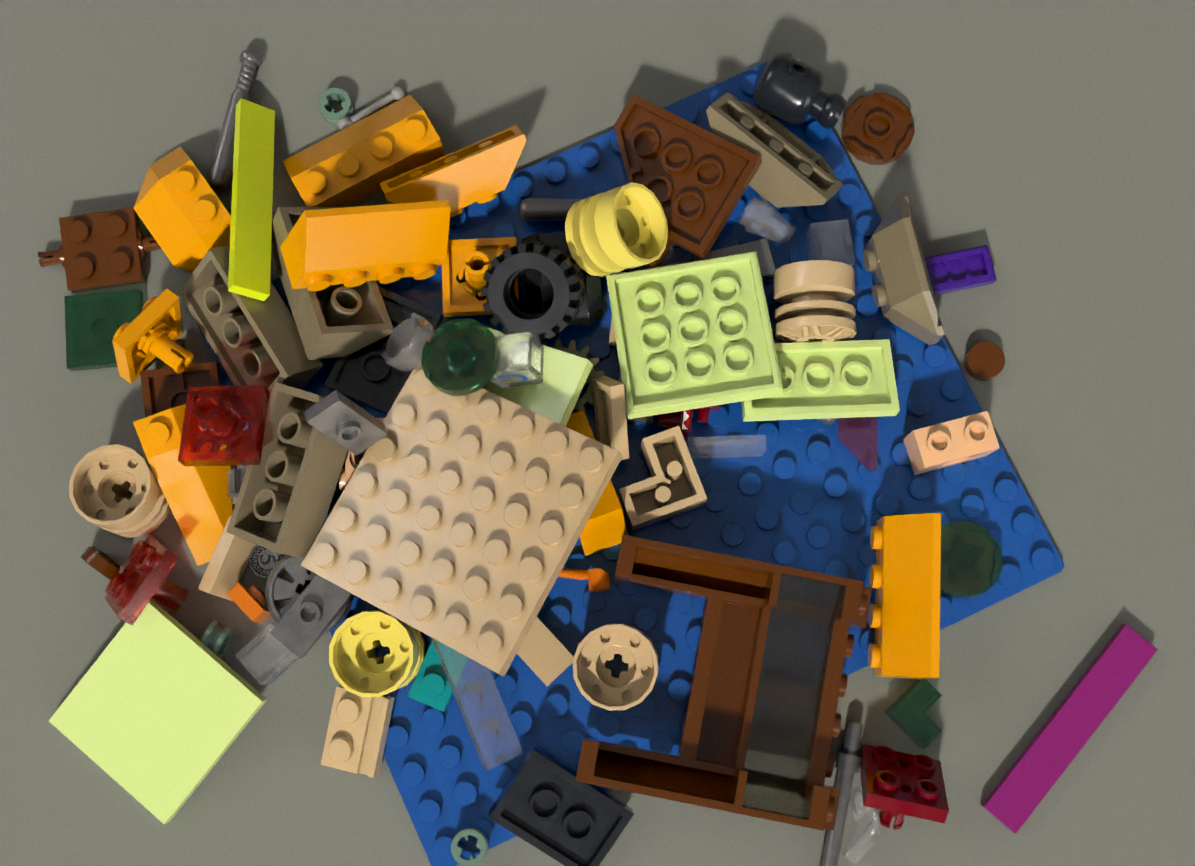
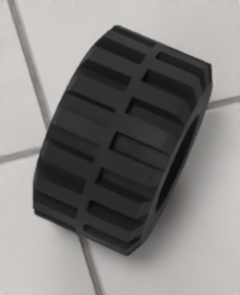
[481,241,585,343]

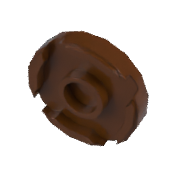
[841,93,915,165]

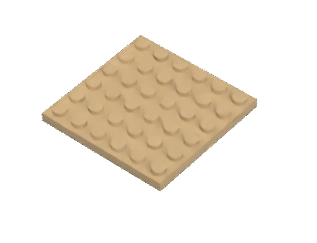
[300,359,623,677]

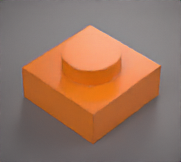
[226,582,271,624]

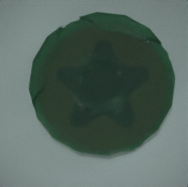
[421,318,501,396]
[940,521,1003,598]

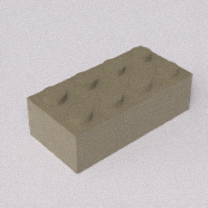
[226,382,348,558]

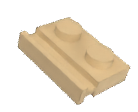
[320,685,395,778]

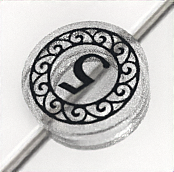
[249,544,286,579]

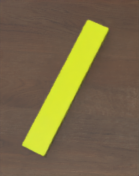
[228,98,275,301]

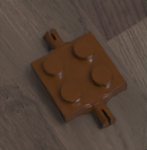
[38,207,162,293]
[140,339,226,417]

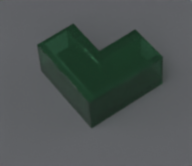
[885,679,942,749]

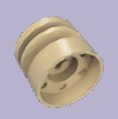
[774,260,857,343]
[69,444,170,538]
[573,623,659,711]

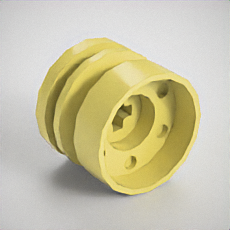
[565,182,668,277]
[329,610,425,697]

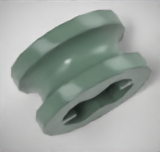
[318,88,354,125]
[201,620,234,658]
[451,827,488,866]

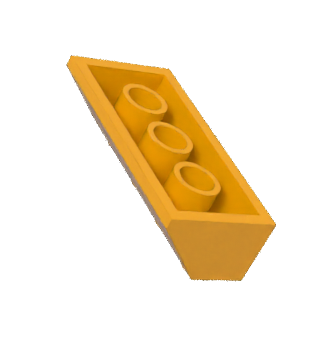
[282,95,445,207]
[280,200,451,291]
[867,513,941,679]

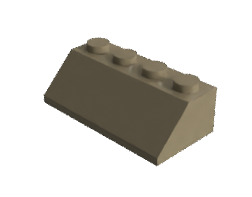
[271,206,394,360]
[178,245,323,416]

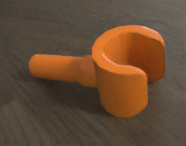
[558,568,610,592]

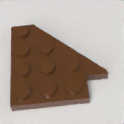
[614,94,762,268]

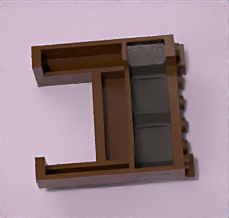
[575,535,872,831]

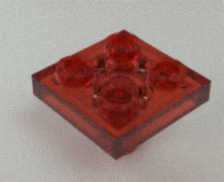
[178,385,269,466]
[105,533,188,626]

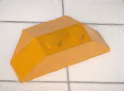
[379,125,527,218]
[133,146,231,272]

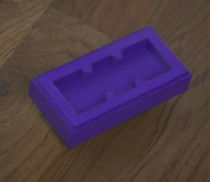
[924,245,997,296]

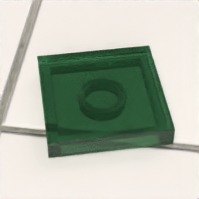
[64,289,143,371]

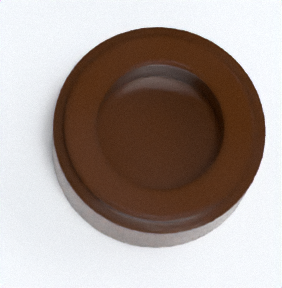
[964,341,1005,381]
[80,546,121,580]

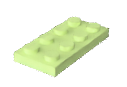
[741,339,900,422]

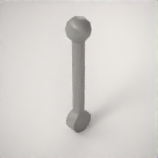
[337,86,405,130]

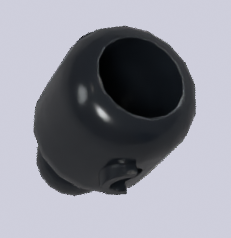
[753,53,847,129]

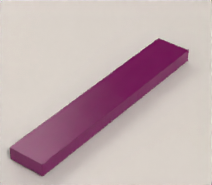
[981,624,1158,834]

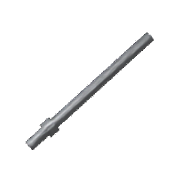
[821,721,863,866]

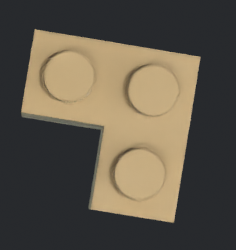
[618,426,707,532]

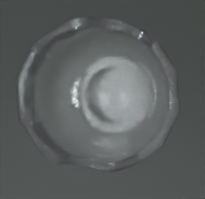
[382,313,437,372]

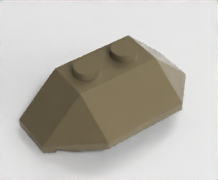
[706,92,844,207]
[863,191,945,345]

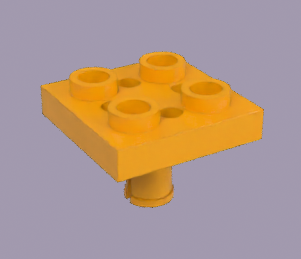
[442,237,519,317]
[112,288,194,384]

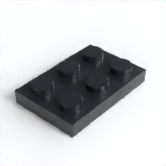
[324,286,443,414]
[488,746,634,866]

